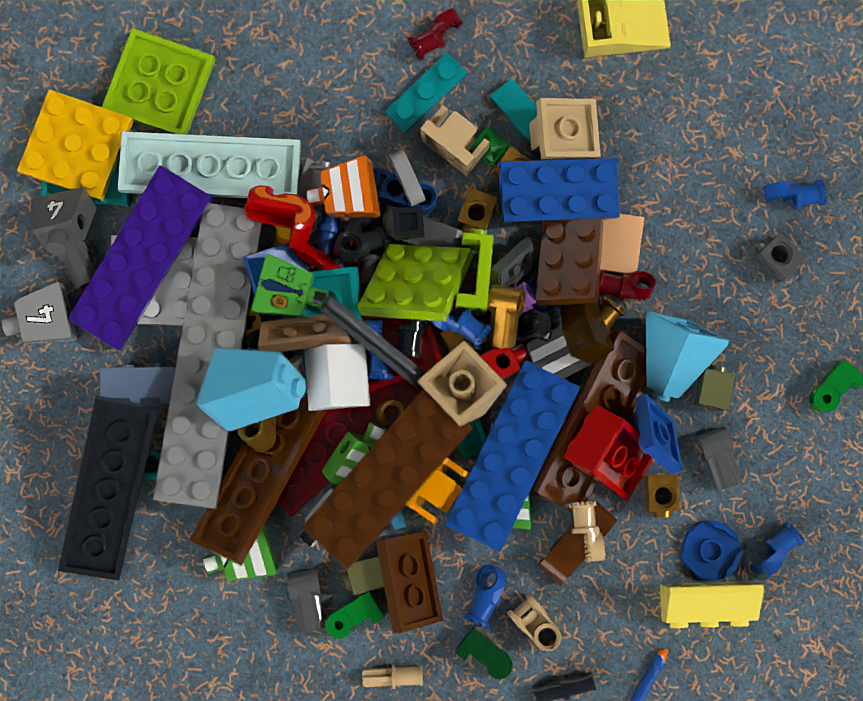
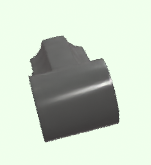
[57,241,97,291]
[695,426,743,491]
[287,568,325,633]

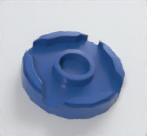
[681,521,742,581]

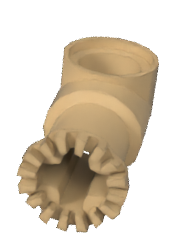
[569,500,605,562]

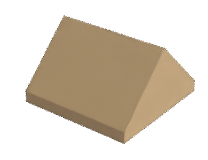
[418,341,506,426]

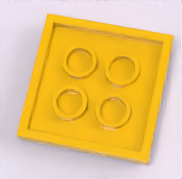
[17,89,134,202]

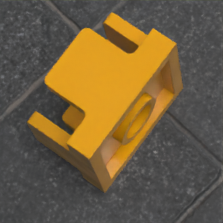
[406,458,469,525]

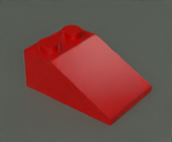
[564,405,654,502]

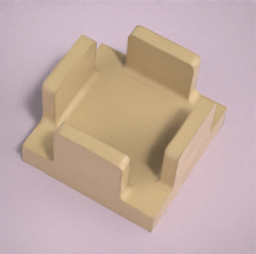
[529,98,601,160]
[420,105,490,177]

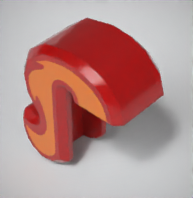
[244,185,316,248]

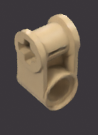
[506,593,561,651]

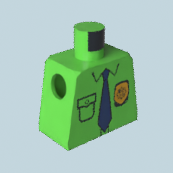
[251,254,328,317]

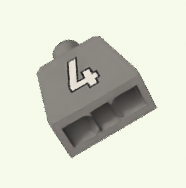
[2,282,78,345]

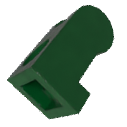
[454,627,513,679]

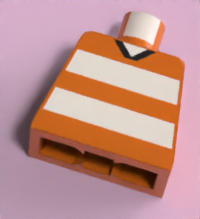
[307,156,380,218]

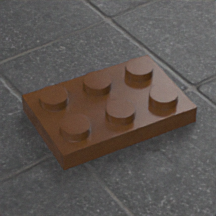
[536,218,604,306]
[376,531,443,634]

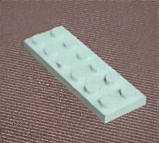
[118,132,301,198]

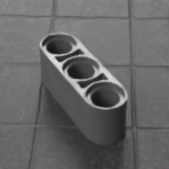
[380,206,465,248]

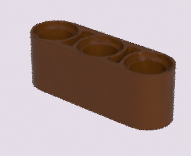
[538,499,617,585]

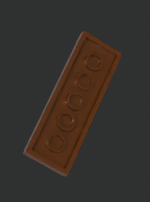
[531,329,647,513]
[301,389,473,570]
[189,392,327,566]

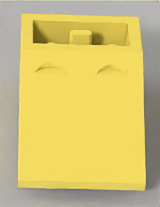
[577,0,671,58]

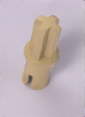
[362,664,423,689]

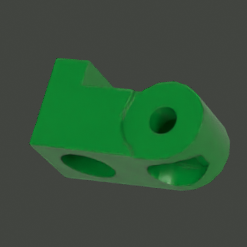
[809,359,863,413]
[326,590,386,639]

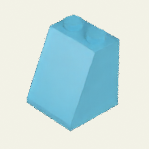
[196,348,306,431]

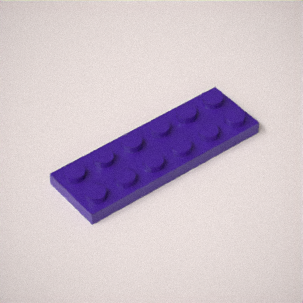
[68,165,213,350]

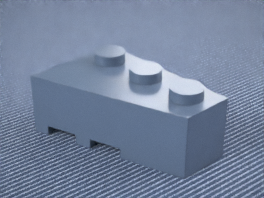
[100,363,177,407]

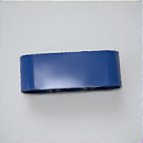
[373,167,437,215]

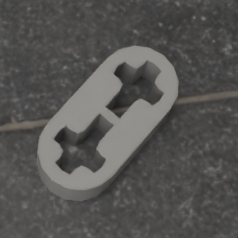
[389,149,426,207]

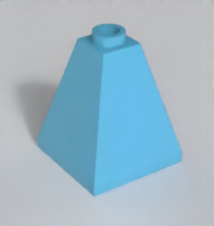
[646,311,729,401]

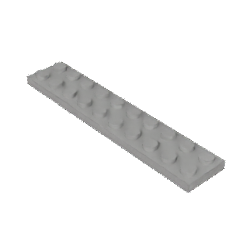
[153,203,263,509]

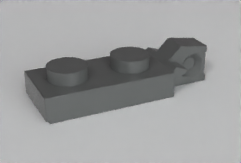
[490,235,541,287]

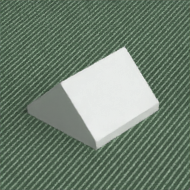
[304,344,370,411]

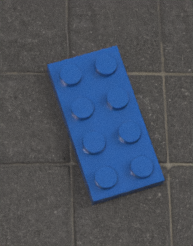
[498,158,620,223]

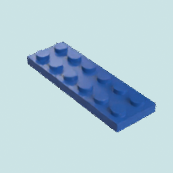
[445,360,580,552]

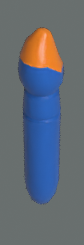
[630,649,668,701]

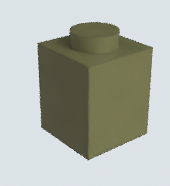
[694,365,735,411]
[342,555,384,595]

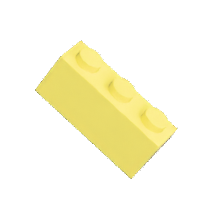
[660,582,764,628]

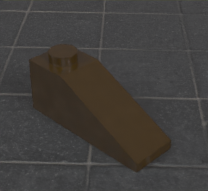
[561,303,615,364]

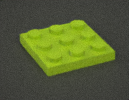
[102,28,216,135]
[358,244,473,322]

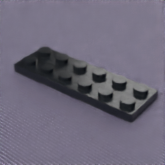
[58,395,158,581]

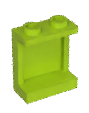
[455,229,494,317]

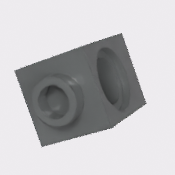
[754,233,806,282]

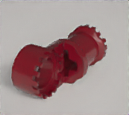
[407,8,463,61]
[598,270,656,301]

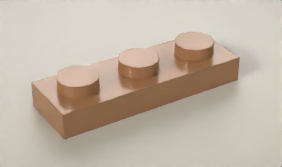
[258,315,351,352]

